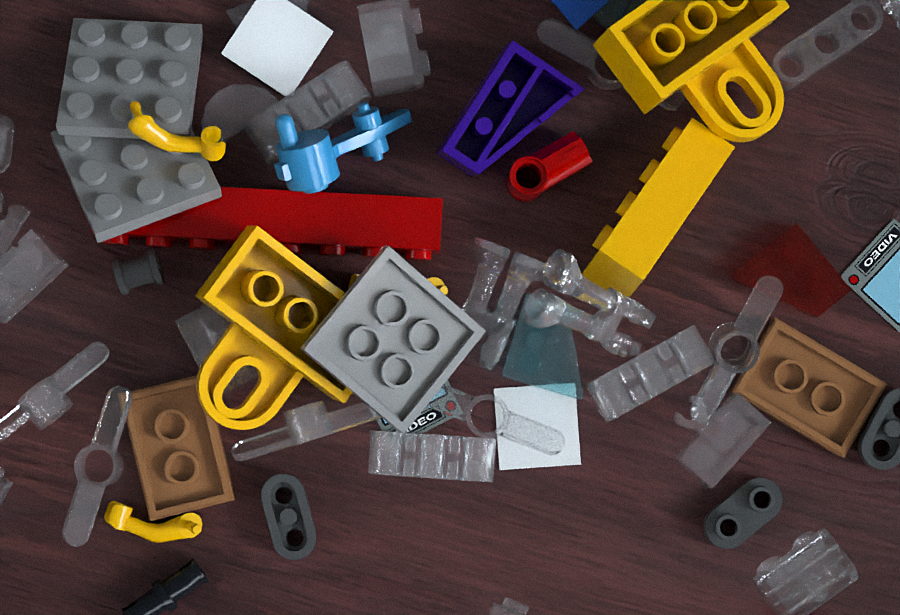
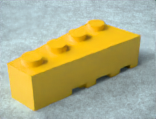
[581,117,735,304]

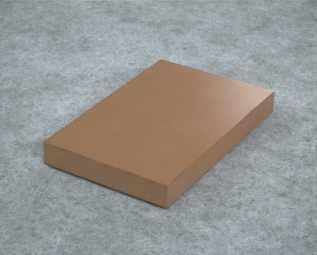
[730,317,887,458]
[120,375,236,521]

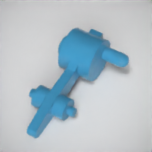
[274,102,412,194]

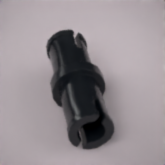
[121,558,209,615]

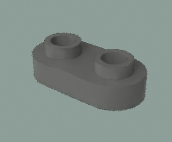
[858,388,900,470]
[261,474,317,560]
[703,477,782,549]

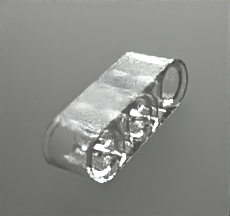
[768,0,884,90]
[244,60,372,165]
[586,324,716,423]
[367,430,496,482]

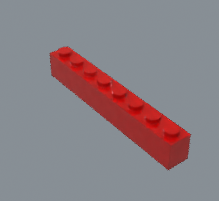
[91,187,443,261]

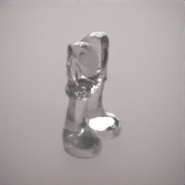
[462,236,551,371]
[523,249,656,357]

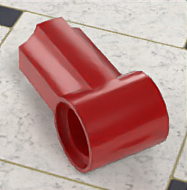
[506,131,593,202]

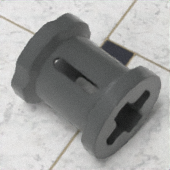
[112,247,165,296]

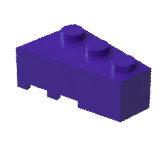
[435,40,585,177]

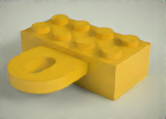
[593,0,790,142]
[195,226,352,430]

